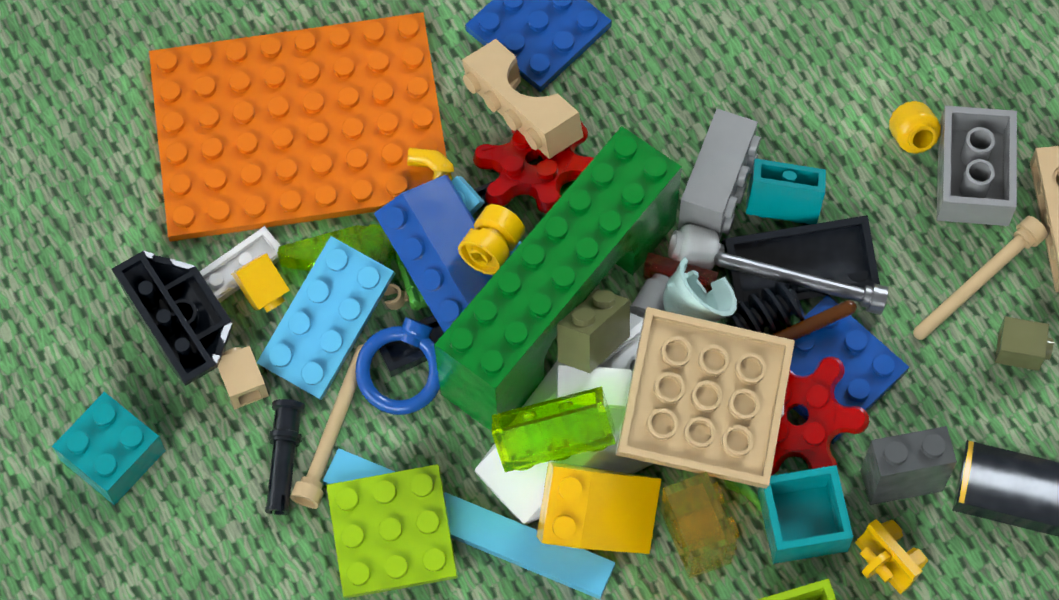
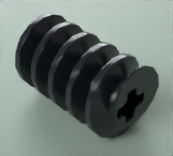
[723,282,805,333]

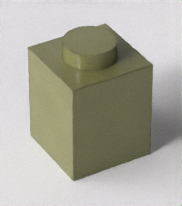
[995,316,1054,371]

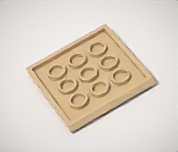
[616,307,795,489]

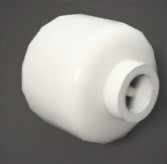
[668,224,724,275]

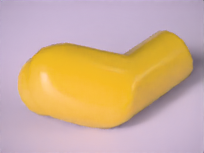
[407,148,454,181]

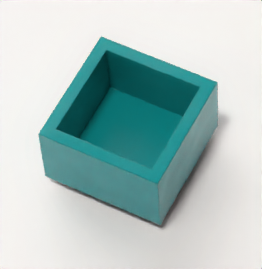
[52,392,166,505]
[757,465,853,564]

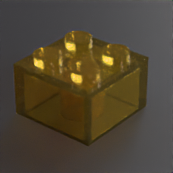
[660,472,740,579]

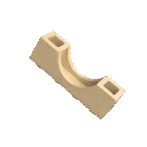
[462,39,583,159]

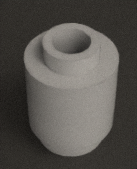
[630,273,669,318]

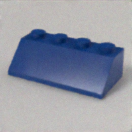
[374,175,493,333]

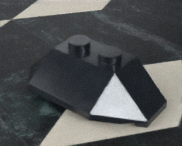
[112,250,233,386]

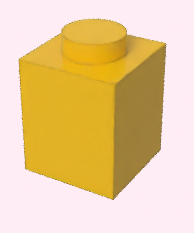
[231,253,290,313]

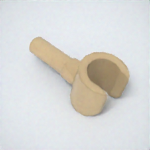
[384,284,409,310]

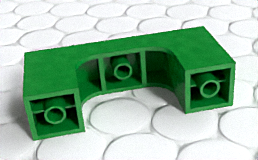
[434,126,682,437]

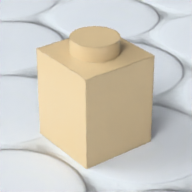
[218,345,269,410]

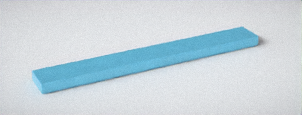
[323,448,615,600]

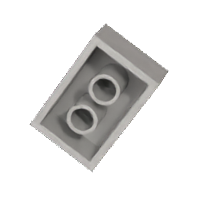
[936,106,1017,226]
[678,109,761,241]

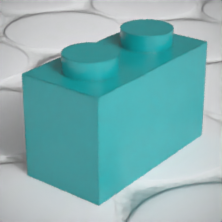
[746,158,826,224]

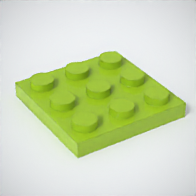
[326,464,458,598]

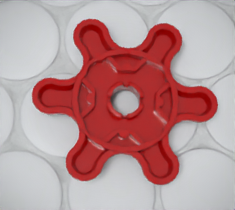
[473,122,594,214]
[771,357,870,476]

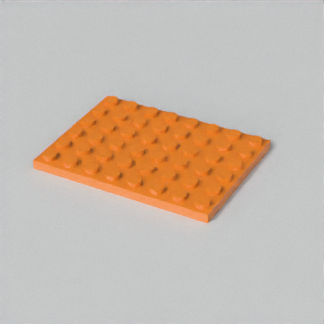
[149,12,447,242]

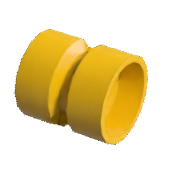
[458,204,525,275]

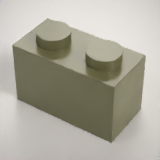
[557,289,630,373]

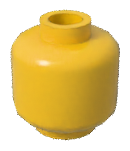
[889,101,941,154]

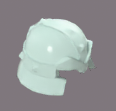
[663,257,737,323]

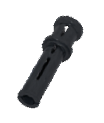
[265,399,306,515]

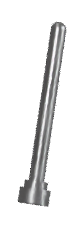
[714,252,888,315]

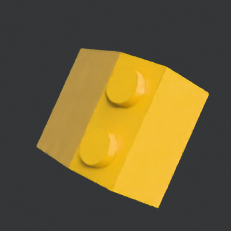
[536,461,661,554]

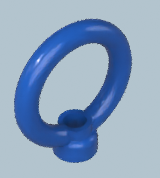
[355,317,440,415]

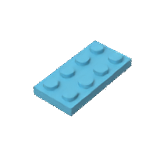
[257,236,396,400]

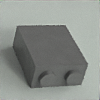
[860,426,957,505]

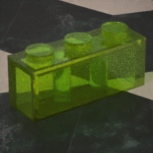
[492,386,616,472]

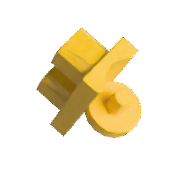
[855,519,928,595]

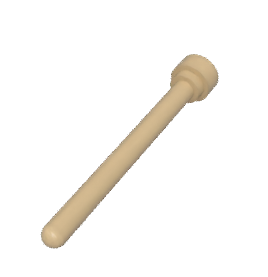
[913,216,1048,340]
[290,344,364,509]

